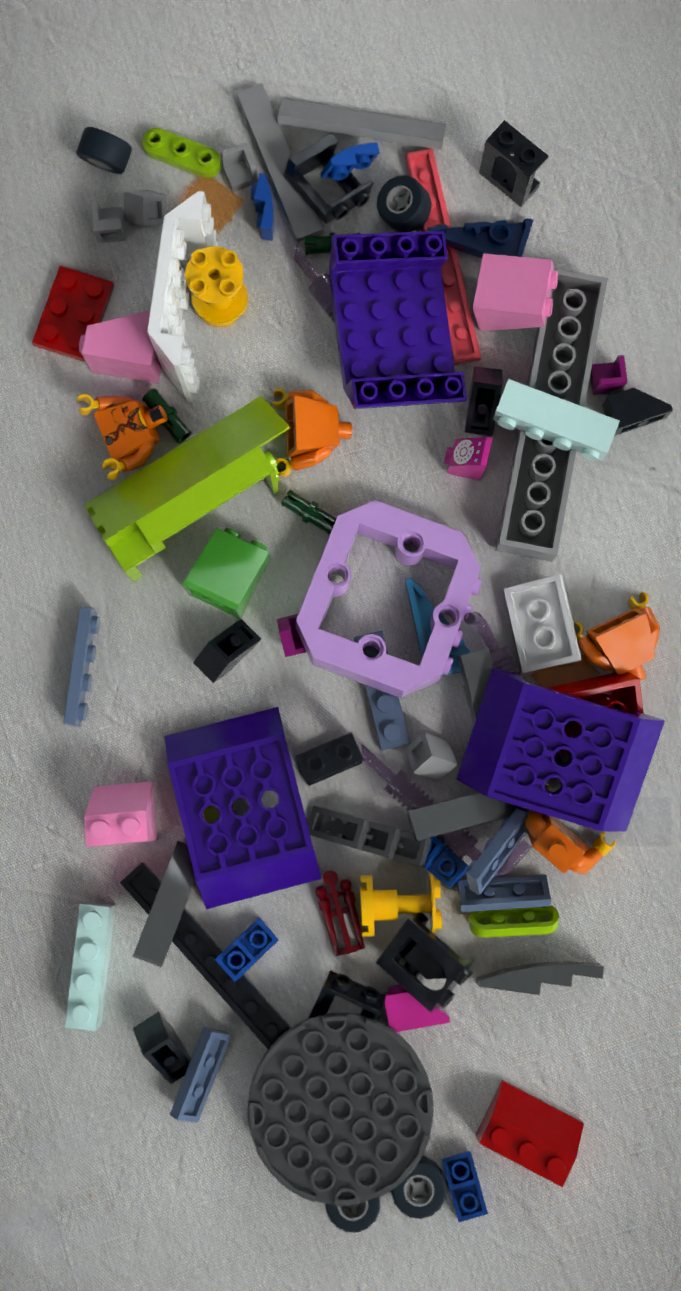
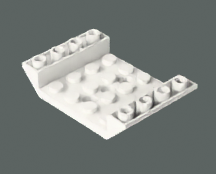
[147,191,219,402]

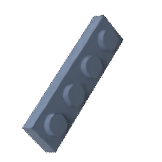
[63,607,100,727]
[354,630,410,751]

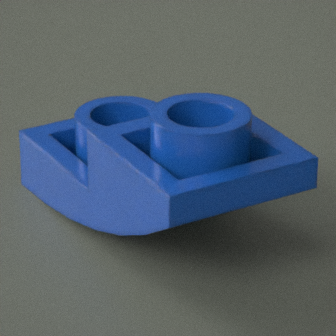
[320,143,380,181]
[250,173,274,241]
[424,837,469,890]
[215,918,279,982]
[441,1151,488,1222]

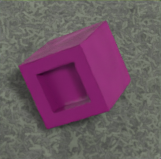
[590,355,628,395]
[276,614,306,657]

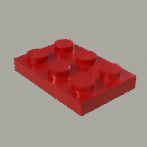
[32,265,115,362]

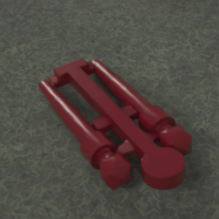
[315,870,365,956]

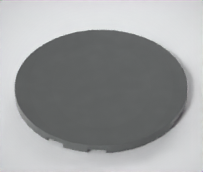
[248,1013,434,1206]

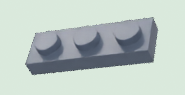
[466,808,528,895]
[457,875,551,912]
[170,1027,232,1123]

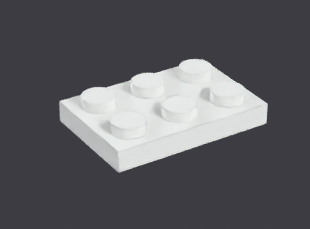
[504,574,582,674]

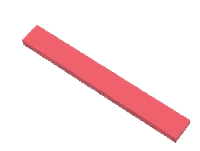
[405,148,481,366]

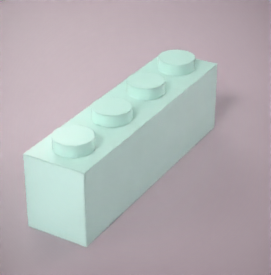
[493,379,620,461]
[65,902,116,1031]

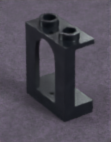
[479,120,549,207]
[284,133,374,224]
[295,732,364,786]
[376,913,475,1012]
[308,970,386,1019]

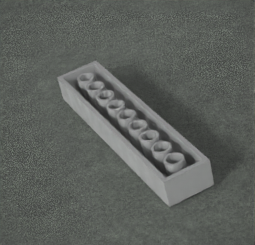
[495,268,608,562]

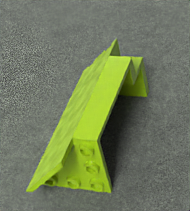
[84,396,290,582]

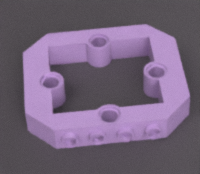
[296,500,482,698]

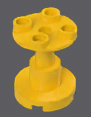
[185,246,248,328]
[360,873,442,937]

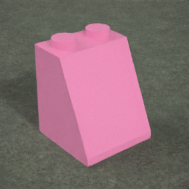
[473,253,558,331]
[79,310,161,384]
[84,781,158,847]

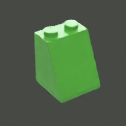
[183,528,271,619]

